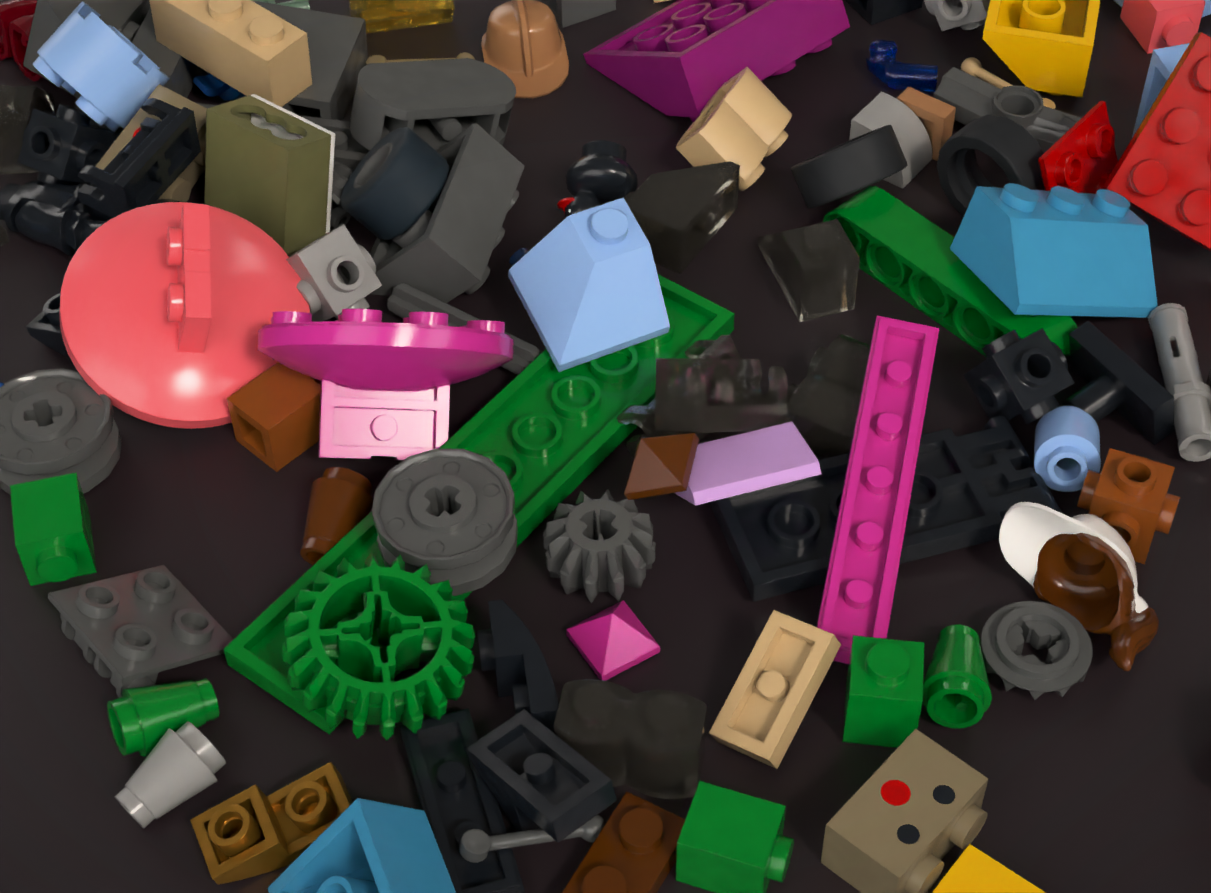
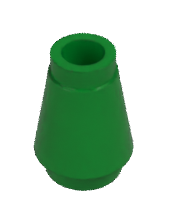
[922,624,992,729]
[107,678,219,757]

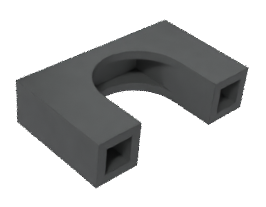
[132,0,368,121]

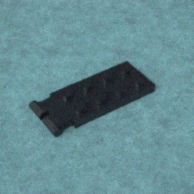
[709,416,1062,602]

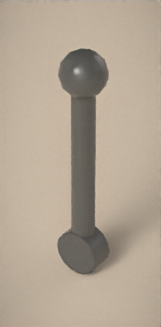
[459,815,606,863]

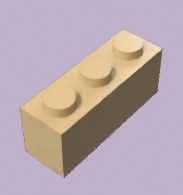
[149,0,312,107]

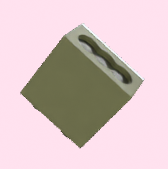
[205,94,335,255]

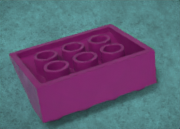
[583,0,850,122]

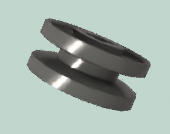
[0,368,122,496]
[372,448,518,596]

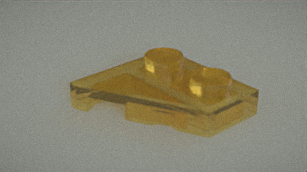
[348,0,455,34]

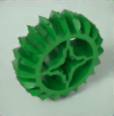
[282,552,475,741]

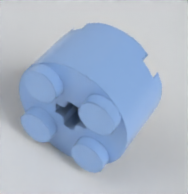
[33,1,170,132]

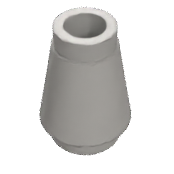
[114,721,226,828]

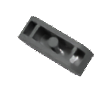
[349,58,516,150]

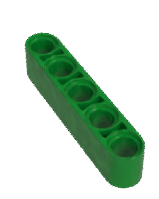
[823,186,1078,358]

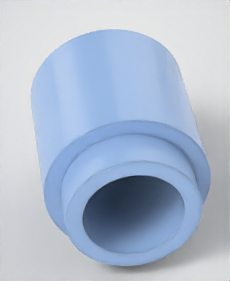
[1034,406,1101,492]

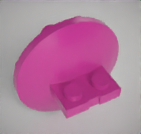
[258,309,514,460]

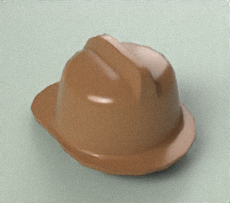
[481,0,569,98]

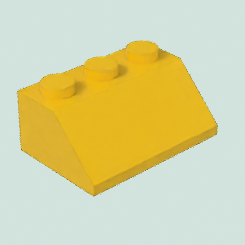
[982,0,1100,97]

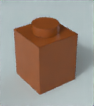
[226,362,321,472]

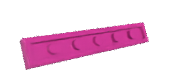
[816,315,939,664]

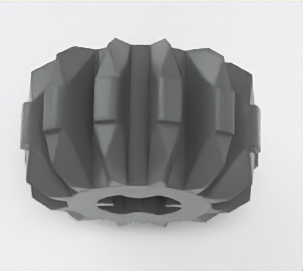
[543,489,656,603]

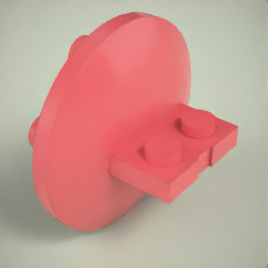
[59,202,310,429]

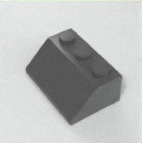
[370,123,525,303]

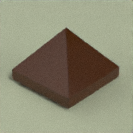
[624,433,699,500]

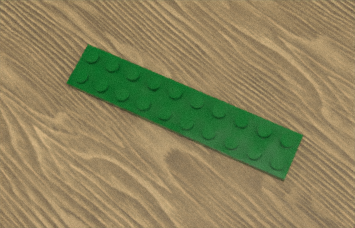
[223,274,735,735]

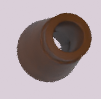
[300,467,373,565]

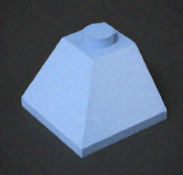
[508,197,670,372]

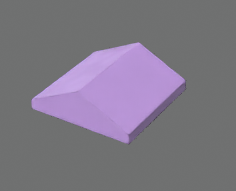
[675,421,821,506]

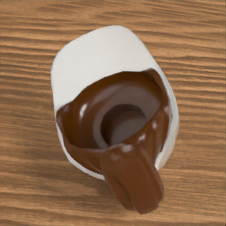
[999,502,1159,672]

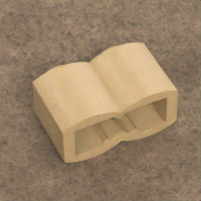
[676,67,792,196]

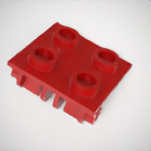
[1038,101,1118,194]

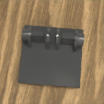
[48,565,233,698]

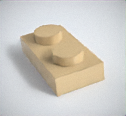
[709,610,841,769]

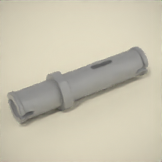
[1148,303,1211,462]

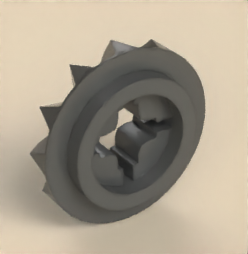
[980,601,1093,701]

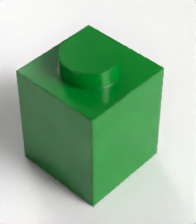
[10,472,97,586]
[843,635,925,748]
[676,781,794,893]

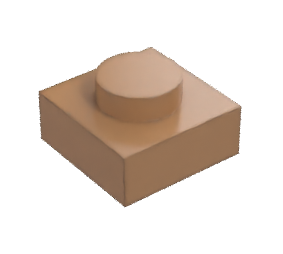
[897,87,956,161]

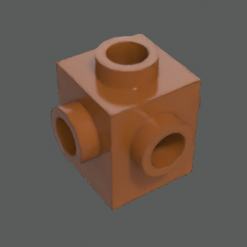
[1077,448,1180,564]

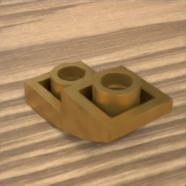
[190,762,353,885]

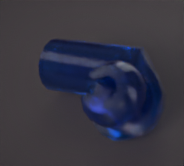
[865,40,938,92]

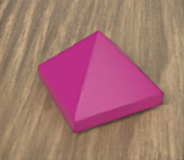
[566,600,660,682]

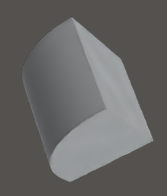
[849,91,932,189]

